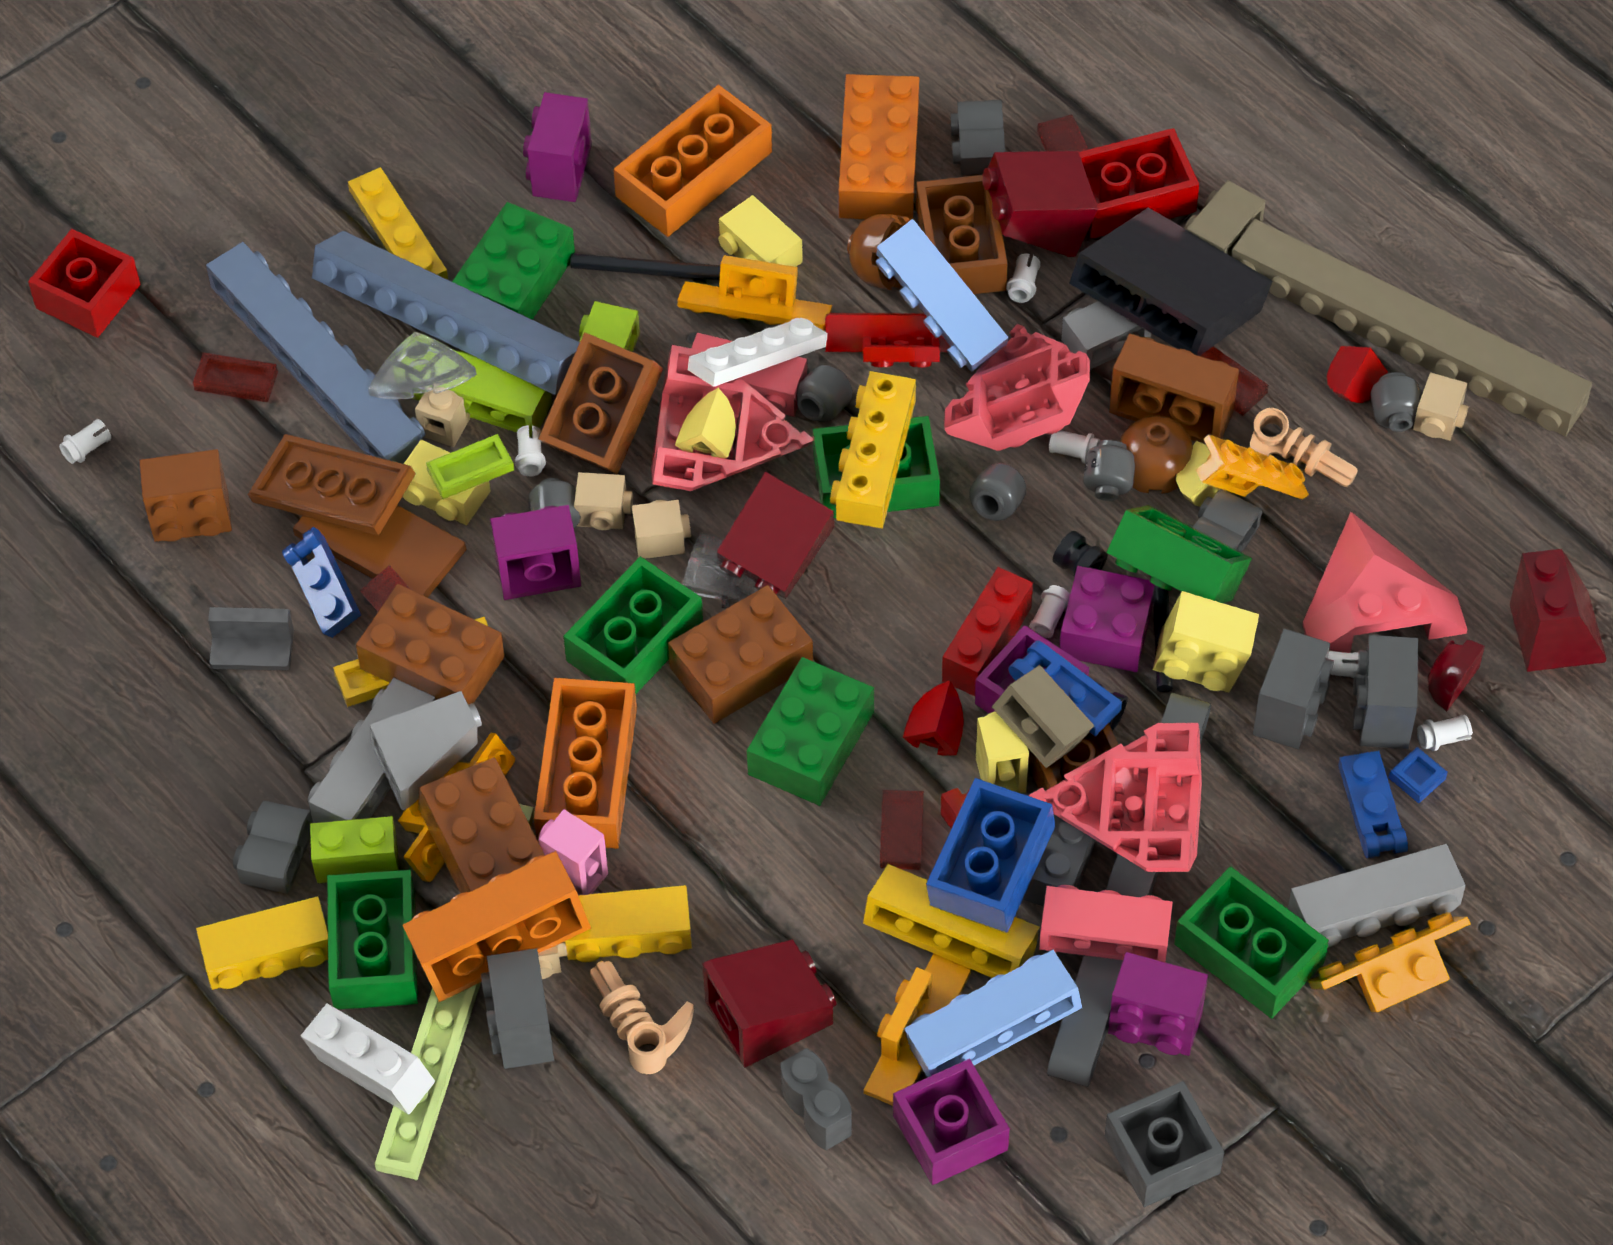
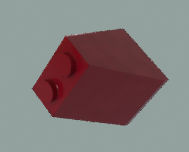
[983,151,1098,257]
[716,472,835,599]
[1510,549,1606,672]
[702,939,837,1068]

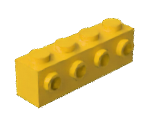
[830,371,916,529]
[863,864,1040,978]

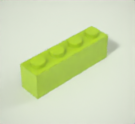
[391,336,553,438]

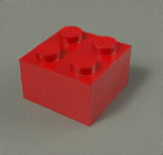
[28,228,141,338]

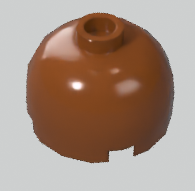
[847,214,910,290]
[1119,415,1193,494]

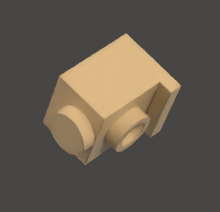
[415,386,470,447]

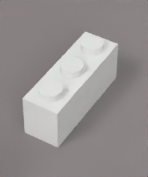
[301,1003,435,1114]

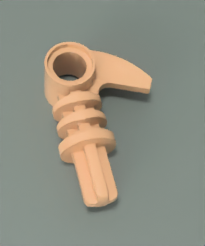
[1250,408,1358,487]
[590,961,694,1074]

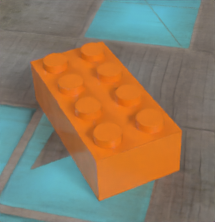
[839,74,919,220]
[613,84,772,237]
[534,678,637,849]
[402,851,591,1002]

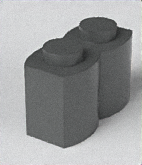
[950,100,1005,175]
[1188,489,1262,552]
[233,800,313,894]
[780,1048,852,1150]

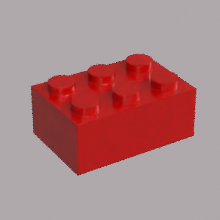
[1079,128,1199,239]

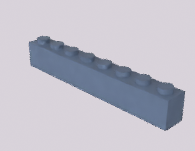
[312,231,580,395]
[206,242,425,464]

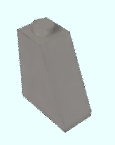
[370,691,482,810]

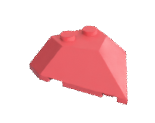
[944,324,1090,451]
[651,345,813,491]
[1302,512,1468,653]
[1028,723,1202,872]

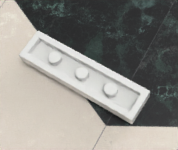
[688,317,828,387]

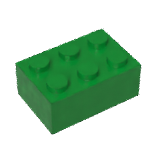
[452,202,575,320]
[813,416,940,518]
[1106,505,1252,603]
[563,556,703,694]
[747,657,874,806]
[1174,866,1329,1019]
[327,870,418,1010]

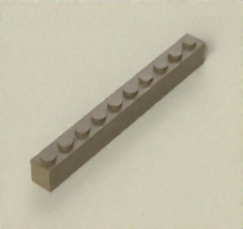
[1232,219,1593,437]

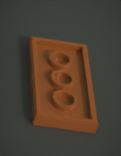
[247,434,416,536]
[293,505,467,598]

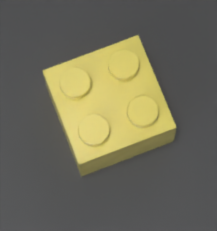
[1153,591,1259,693]

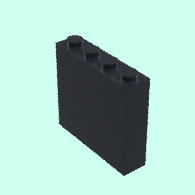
[1069,207,1273,356]

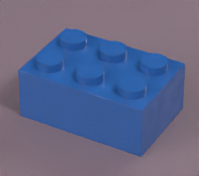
[926,778,1055,933]

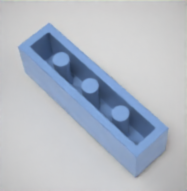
[875,219,1009,372]
[904,950,1082,1077]

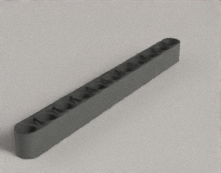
[1047,693,1212,1087]

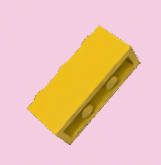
[565,885,692,962]
[196,896,328,990]

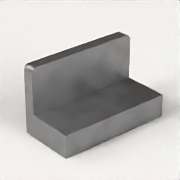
[208,607,294,670]

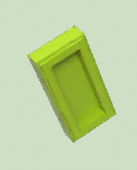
[426,434,514,499]

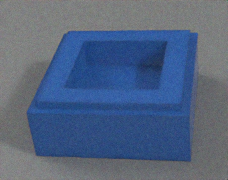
[1389,747,1448,803]

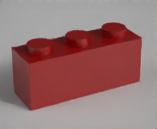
[942,567,1033,696]

